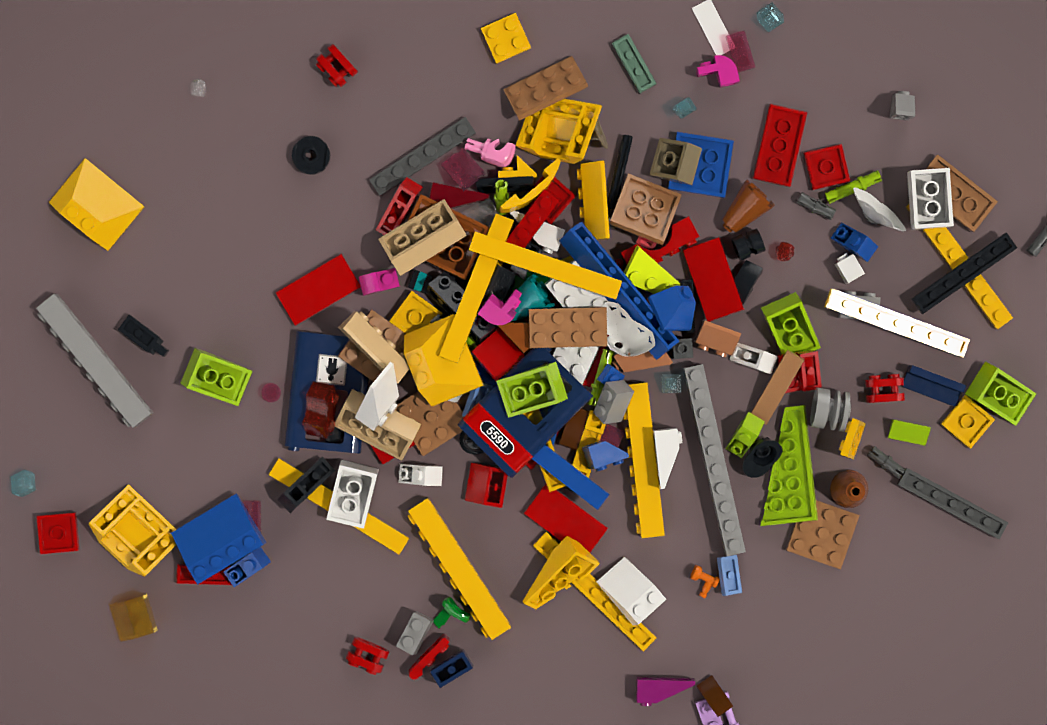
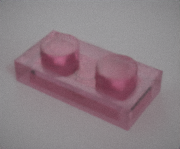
[726,31,755,73]

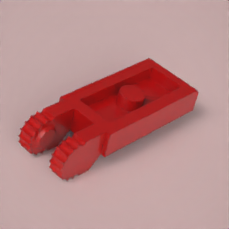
[408,634,450,680]

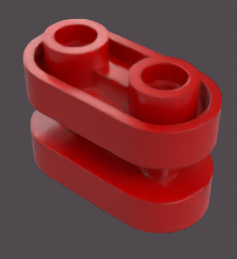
[316,44,358,87]
[865,374,905,403]
[346,637,390,675]

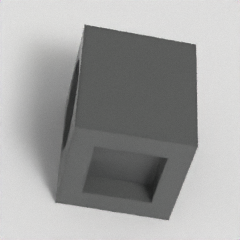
[672,338,693,359]

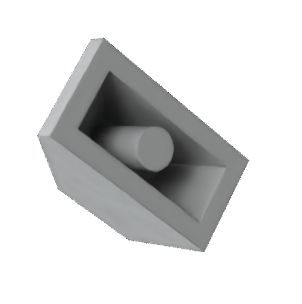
[889,91,915,121]

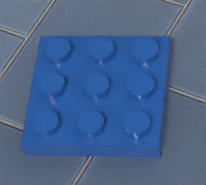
[668,132,734,198]

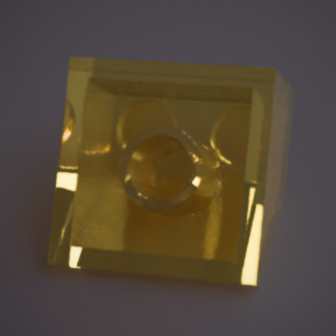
[110,594,158,642]

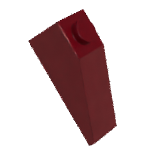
[429,182,489,209]

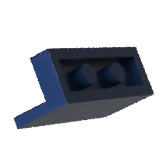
[902,365,966,406]

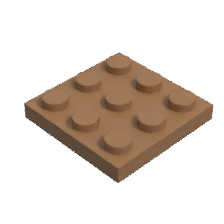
[609,173,682,245]
[338,309,405,382]
[395,391,463,456]
[786,500,860,570]

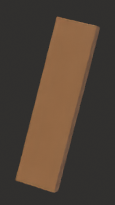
[751,350,804,425]

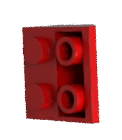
[465,463,508,508]

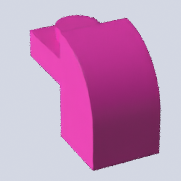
[696,55,740,88]
[359,268,400,296]
[478,289,522,325]

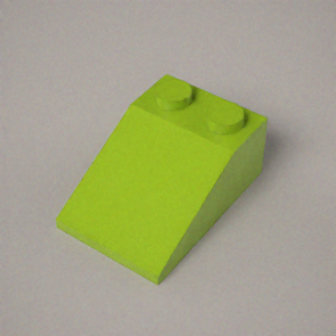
[761,292,821,354]
[181,348,252,406]
[965,361,1036,426]
[497,362,568,418]

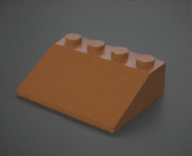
[408,194,490,281]

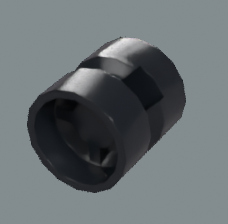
[731,228,766,261]

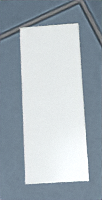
[692,0,736,55]

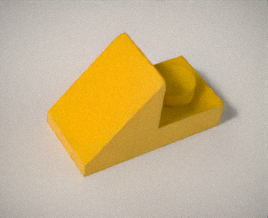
[498,156,537,179]

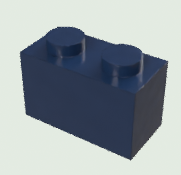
[430,649,473,688]

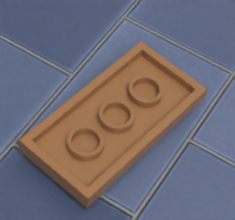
[503,56,588,121]
[925,154,998,232]
[528,307,607,348]

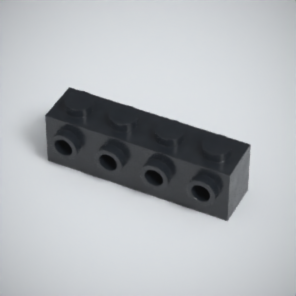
[426,271,497,346]

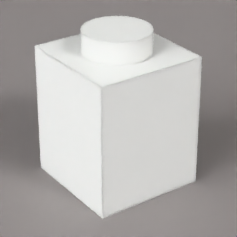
[834,253,865,284]

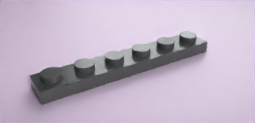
[370,117,476,196]
[897,468,1008,539]

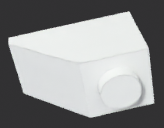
[730,343,778,374]

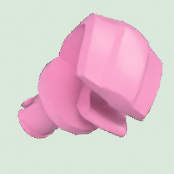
[465,138,516,168]

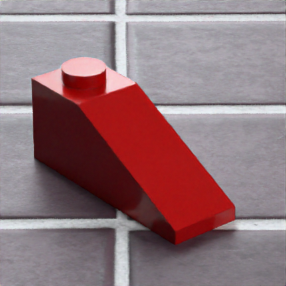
[376,177,423,235]

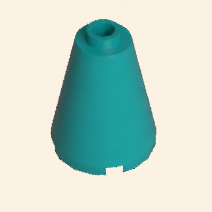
[509,274,555,323]

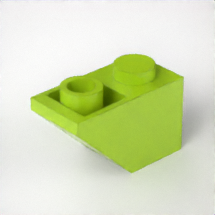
[725,412,765,458]

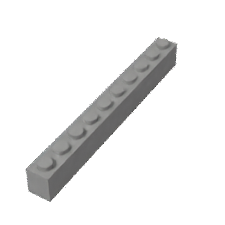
[683,364,746,556]

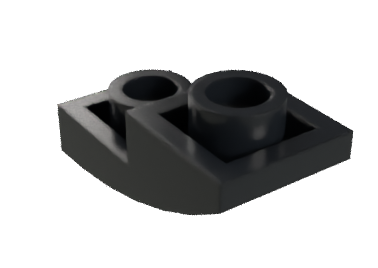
[734,260,763,305]

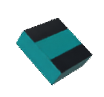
[408,270,433,294]

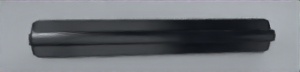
[607,135,633,210]

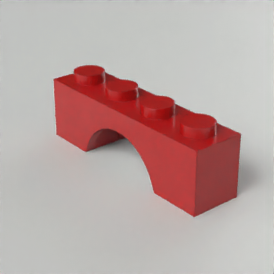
[506,189,562,248]
[620,216,700,266]

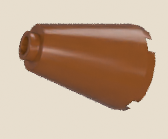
[722,179,775,233]
[830,470,868,508]

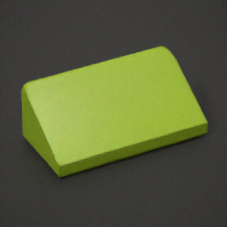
[888,419,931,446]

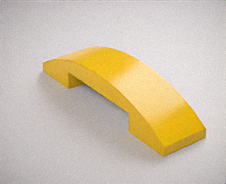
[499,158,561,214]
[572,410,606,478]

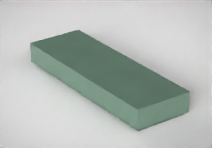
[612,34,657,94]

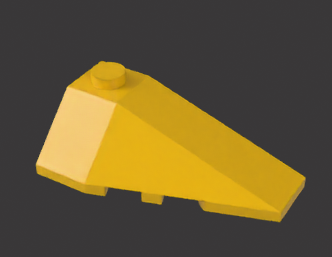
[523,536,600,609]

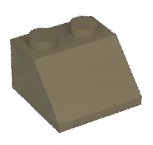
[650,138,702,185]

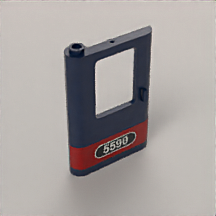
[457,348,593,478]

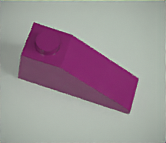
[636,677,695,706]

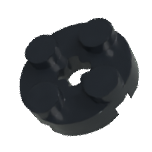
[292,136,331,175]

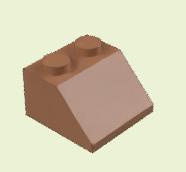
[694,320,741,358]

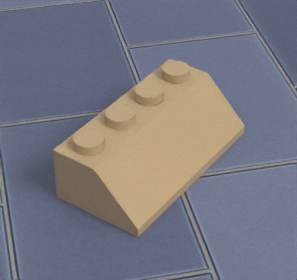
[378,199,467,276]
[338,311,409,384]
[334,389,421,461]

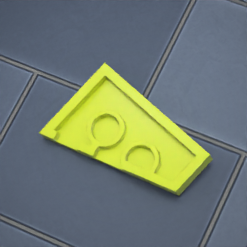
[624,245,680,294]

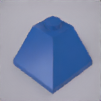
[648,286,696,331]

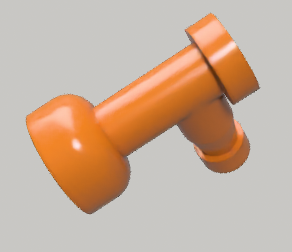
[690,565,720,598]

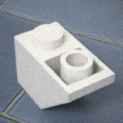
[399,464,442,486]

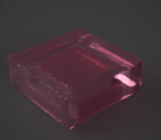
[600,424,625,448]

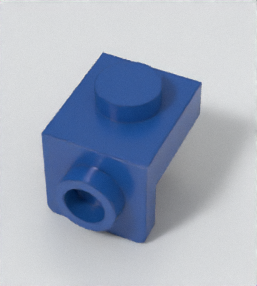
[597,364,625,385]

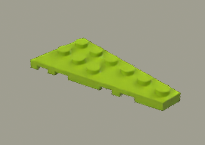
[760,405,818,526]

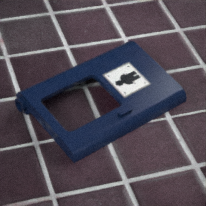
[284,331,369,454]

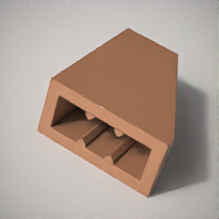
[612,351,673,373]

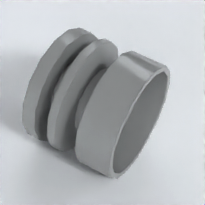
[810,387,851,432]

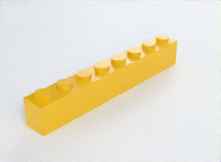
[624,382,665,538]
[408,498,511,640]

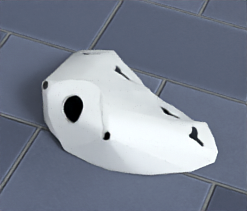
[853,187,906,232]
[603,301,655,356]

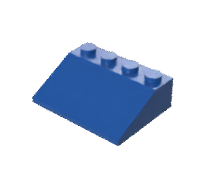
[171,493,267,585]

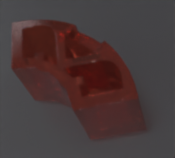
[302,381,339,439]

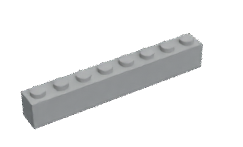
[36,294,153,428]

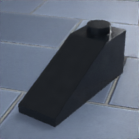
[277,457,336,514]

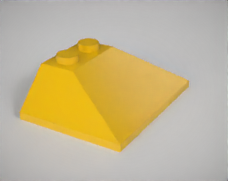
[515,99,602,164]
[49,158,144,251]
[404,314,484,407]
[89,484,177,577]

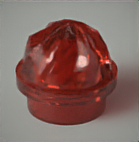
[776,242,795,261]

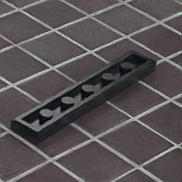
[911,232,1017,314]

